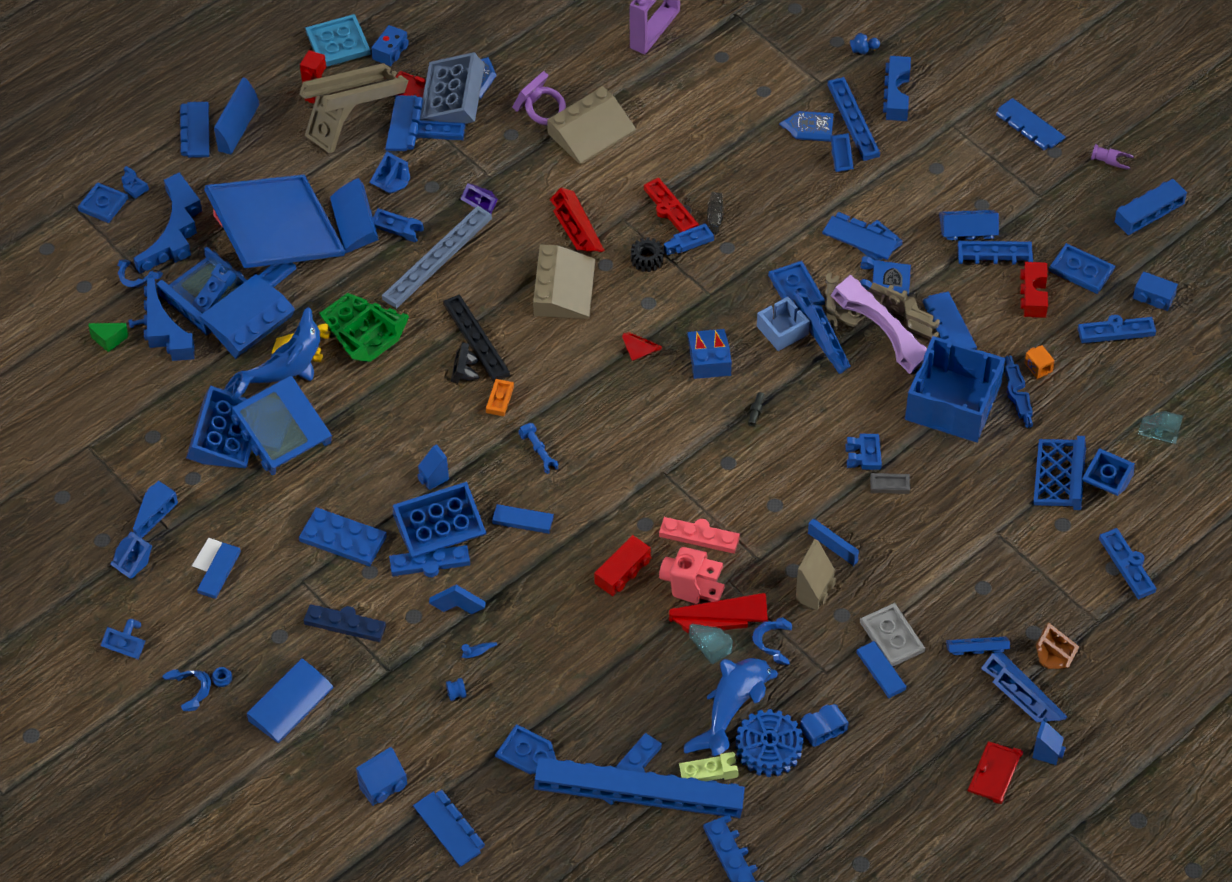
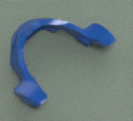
[117,259,163,288]
[752,618,792,665]
[162,669,211,711]

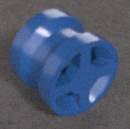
[446,678,466,701]

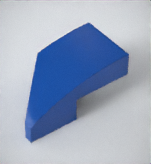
[121,166,149,199]

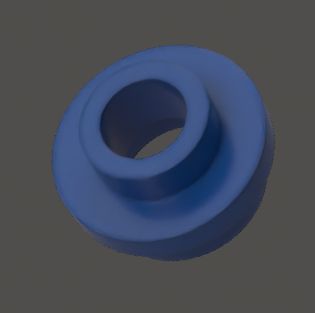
[212,667,232,687]

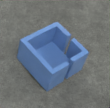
[757,297,810,351]

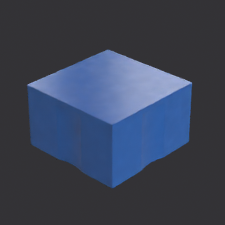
[905,336,1005,443]

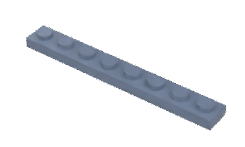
[382,206,492,309]

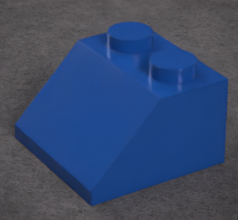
[1082,448,1135,496]
[356,747,408,806]

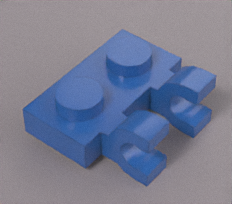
[845,434,882,470]

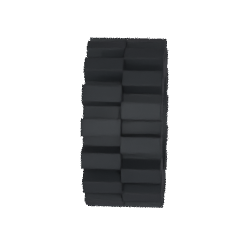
[631,237,664,272]

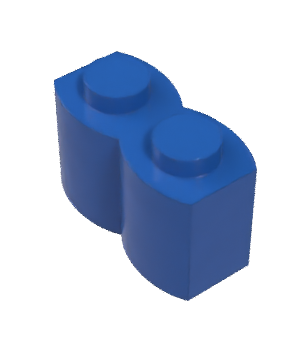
[800,704,849,747]

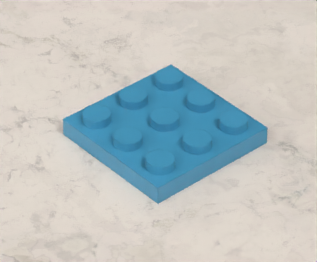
[305,14,371,67]

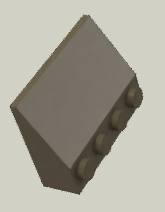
[547,87,636,165]
[533,245,595,319]

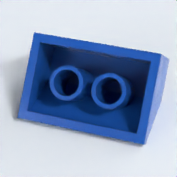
[939,210,999,240]

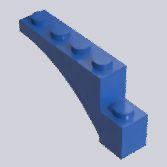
[144,278,195,361]

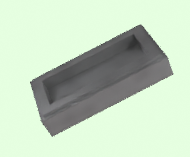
[870,473,910,494]

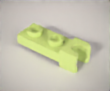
[679,752,739,781]

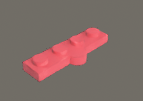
[659,517,740,554]

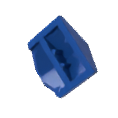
[370,151,410,194]
[111,532,152,579]

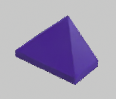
[461,183,498,214]

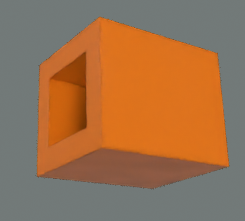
[1024,345,1055,379]

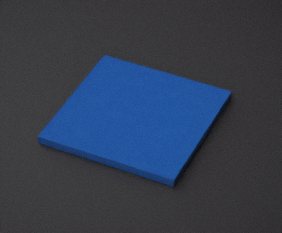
[204,174,346,268]

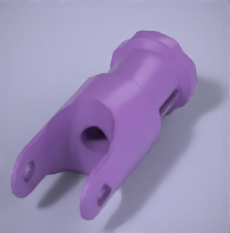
[1091,144,1134,170]

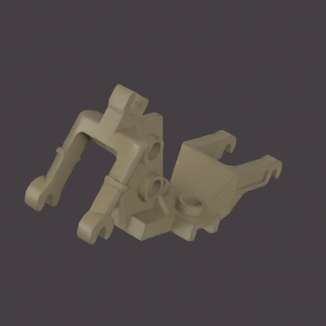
[825,273,940,341]

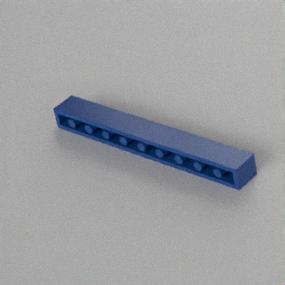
[534,757,745,818]

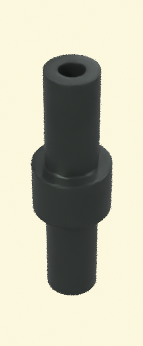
[748,392,764,426]

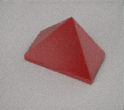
[622,332,662,361]

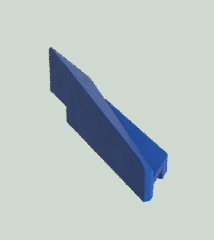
[793,293,851,374]
[981,652,1067,722]

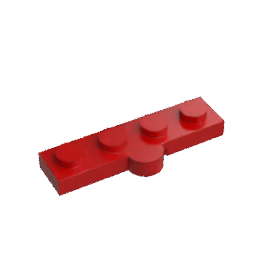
[644,177,699,233]

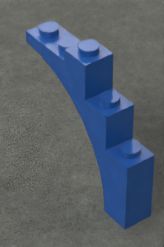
[134,172,202,274]

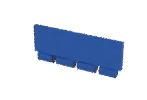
[385,95,423,151]
[996,98,1065,150]
[180,102,209,158]
[822,212,898,260]
[922,291,977,350]
[413,790,485,867]

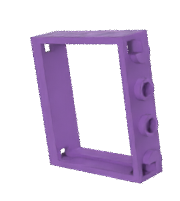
[630,0,680,54]

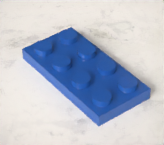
[299,507,387,567]

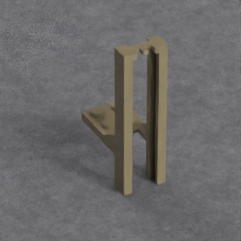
[299,63,409,153]

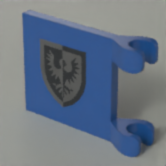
[860,256,911,296]

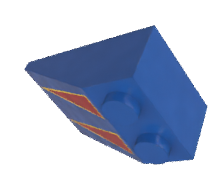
[687,329,732,379]

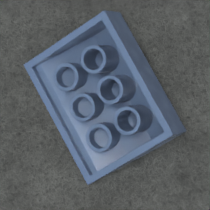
[420,52,485,124]

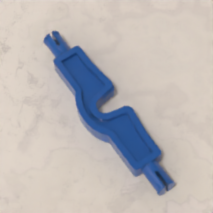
[1005,355,1033,428]

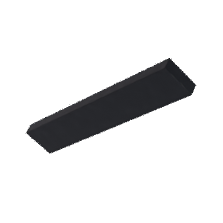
[443,294,510,383]

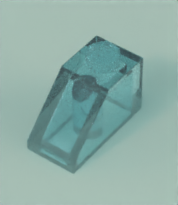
[1138,411,1183,444]
[689,624,733,664]

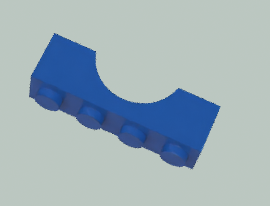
[883,56,911,121]

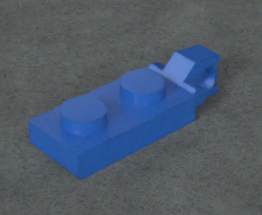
[664,224,714,255]

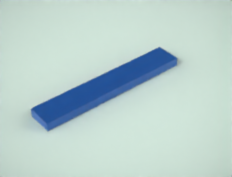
[828,77,880,161]

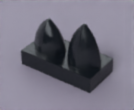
[451,342,480,384]

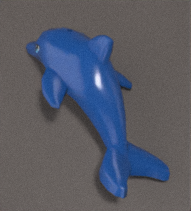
[224,307,320,400]
[684,658,778,756]

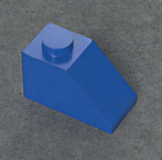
[417,444,449,490]
[1032,721,1066,765]

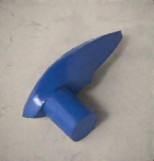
[461,642,497,658]

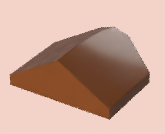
[1036,623,1079,669]

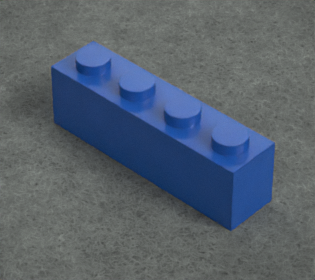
[1115,179,1187,236]

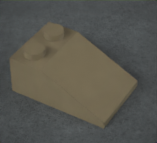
[796,539,836,610]

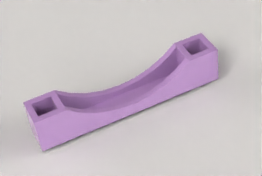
[831,275,927,374]

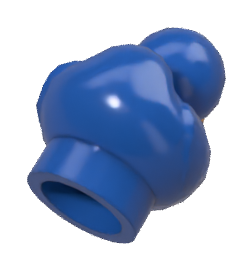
[850,33,880,54]

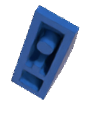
[133,481,178,538]

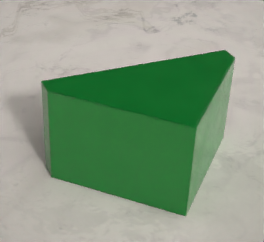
[88,323,129,352]

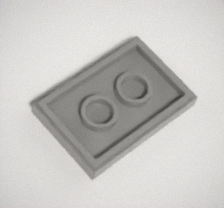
[860,603,925,667]

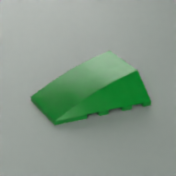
[319,293,409,362]

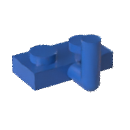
[100,618,145,660]

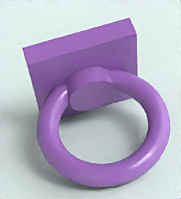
[512,71,566,125]

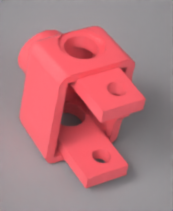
[659,547,725,604]

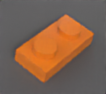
[486,379,514,416]

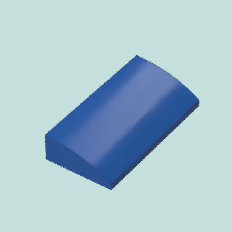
[214,77,260,155]
[330,178,379,254]
[247,659,333,743]

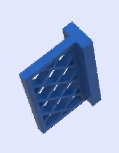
[1034,436,1086,510]

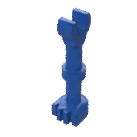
[518,423,558,474]

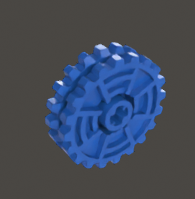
[736,709,803,777]

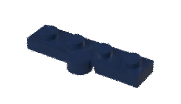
[304,604,386,642]

